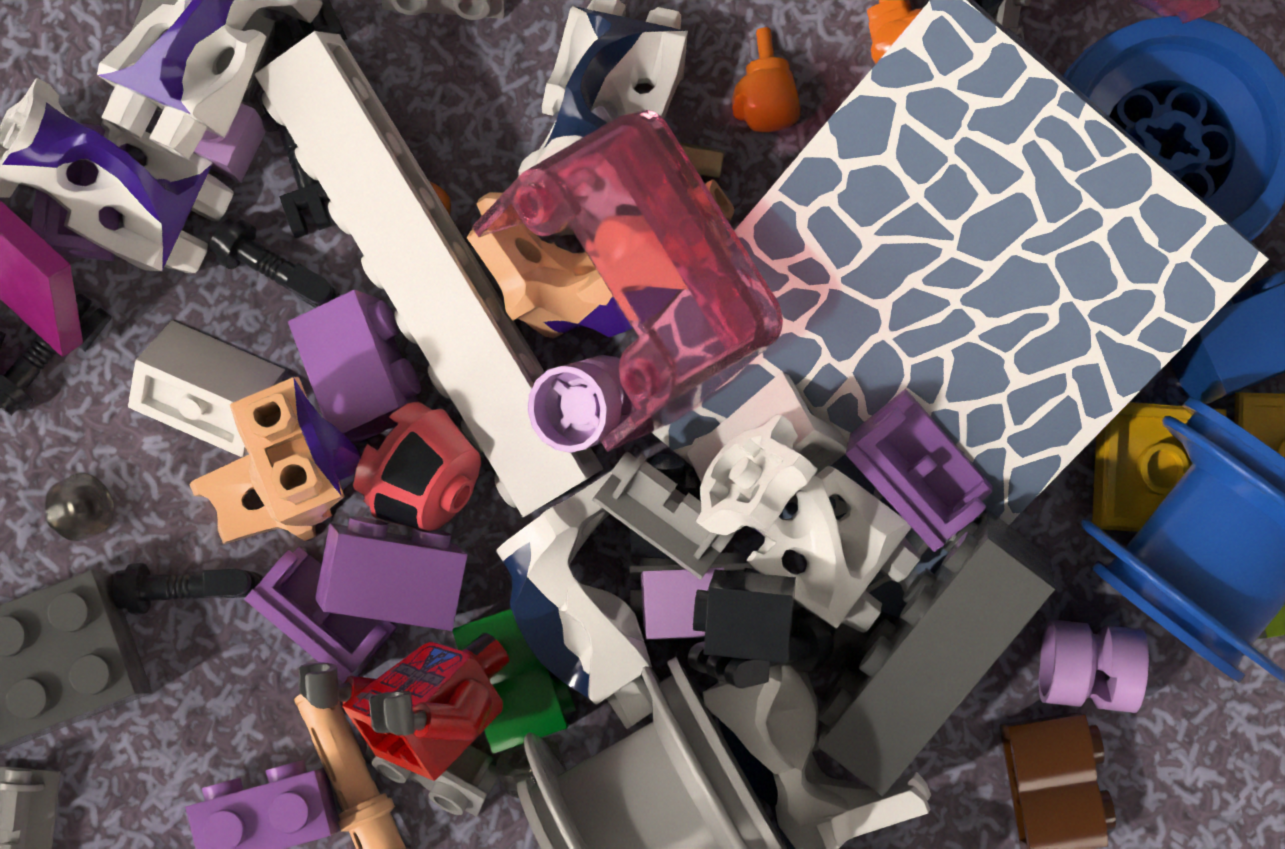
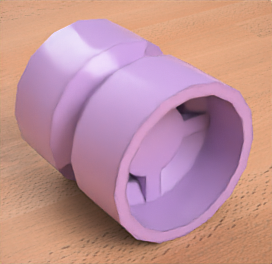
[528,355,644,453]
[1038,620,1149,713]

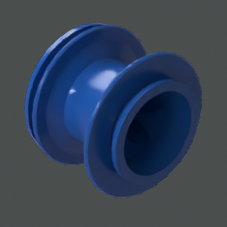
[1064,16,1285,241]
[1081,397,1285,683]

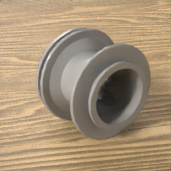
[517,657,785,849]

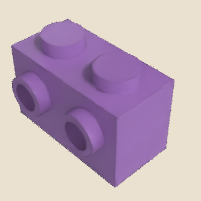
[288,290,421,443]
[315,516,468,631]
[185,760,341,849]

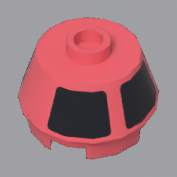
[353,401,481,532]

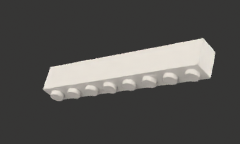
[254,31,603,517]

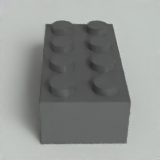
[817,509,1055,796]
[0,570,152,752]

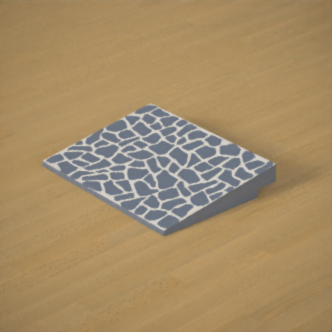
[623,0,1269,618]

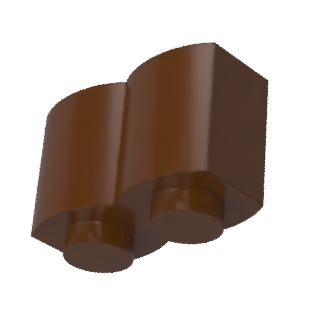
[1000,713,1116,849]

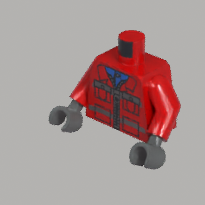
[299,632,510,781]

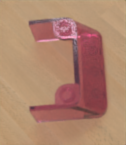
[472,110,783,452]

